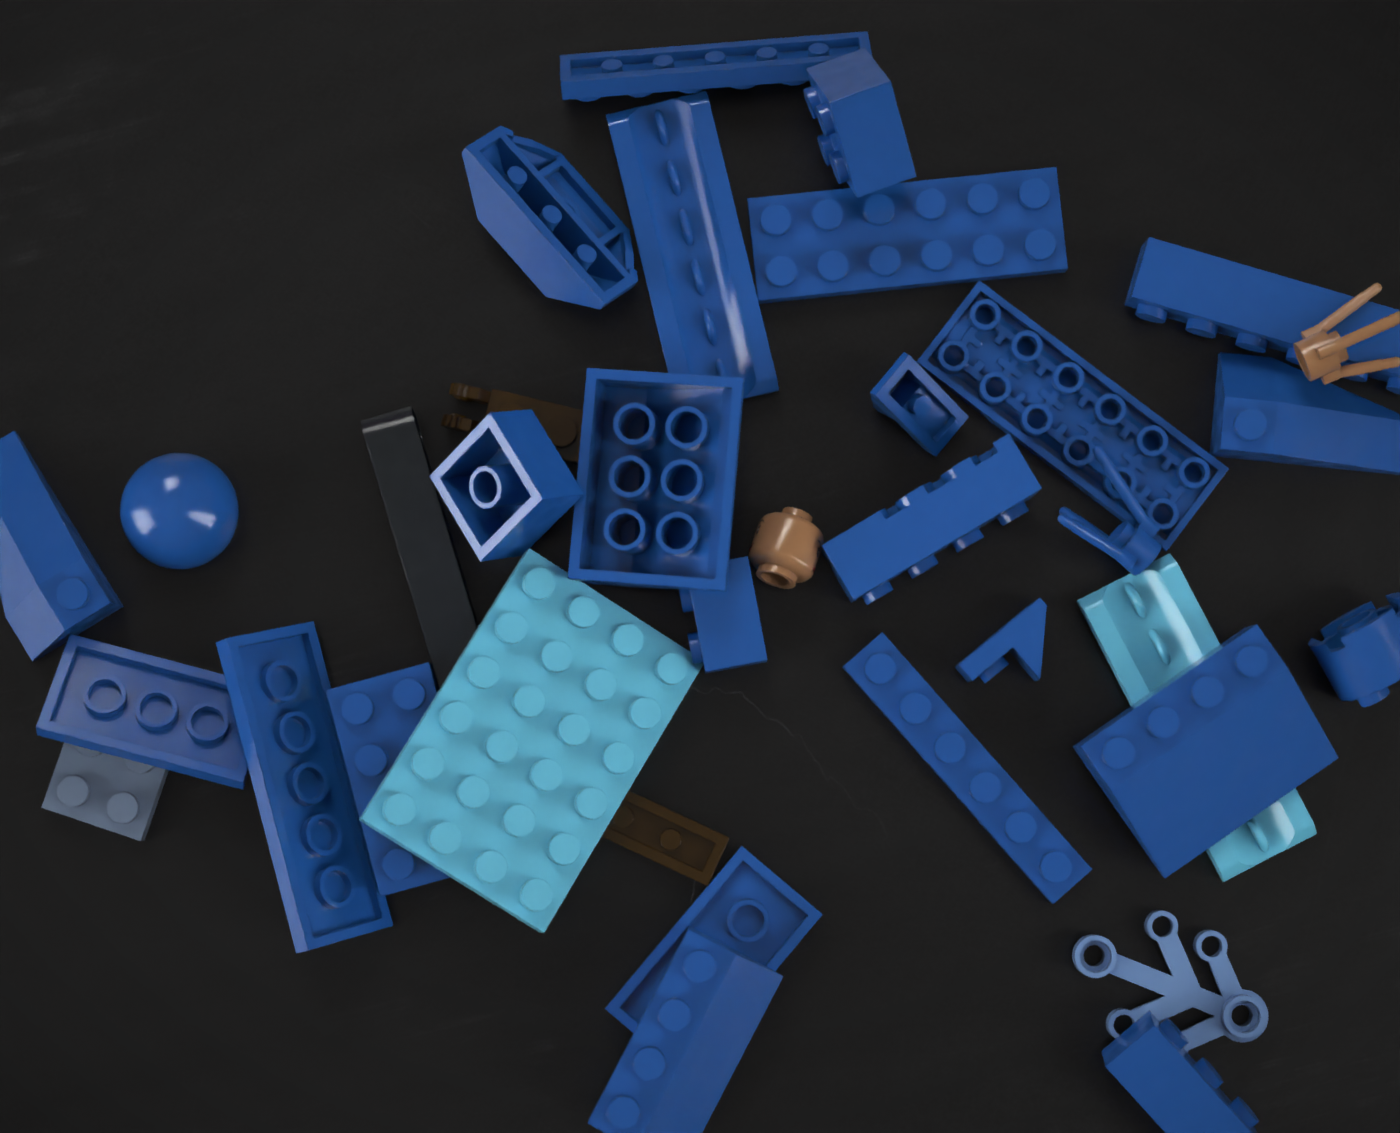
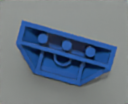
[462,125,638,310]

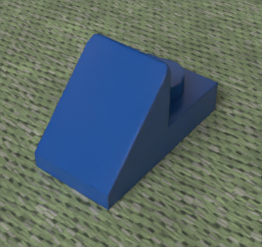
[870,352,969,456]
[954,598,1047,683]

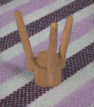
[1293,283,1400,385]

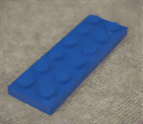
[747,167,1068,304]
[216,621,393,953]

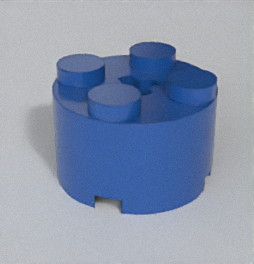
[1308,592,1400,707]

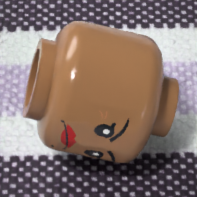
[748,507,824,589]

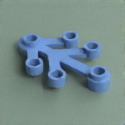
[1072,910,1269,1053]

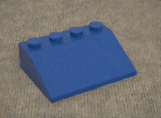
[568,368,745,591]
[1073,624,1339,878]

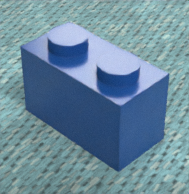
[679,556,768,674]

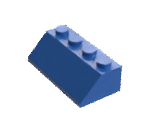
[587,926,783,1133]

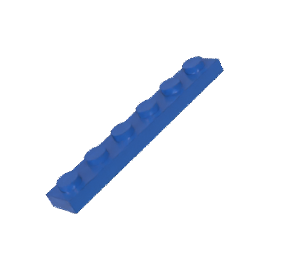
[560,31,873,102]
[842,632,1092,904]

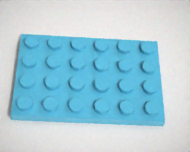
[359,548,704,933]

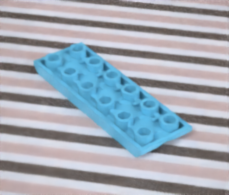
[1076,553,1317,882]

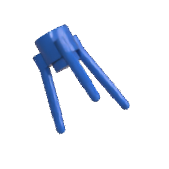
[1057,445,1162,576]

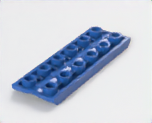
[606,91,779,399]
[917,280,1229,552]

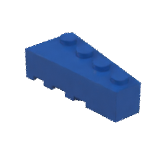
[821,433,1042,605]

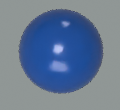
[120,452,239,569]

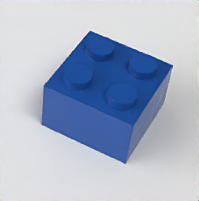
[803,48,917,198]
[429,409,584,562]

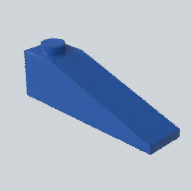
[1209,352,1400,475]
[0,431,124,662]

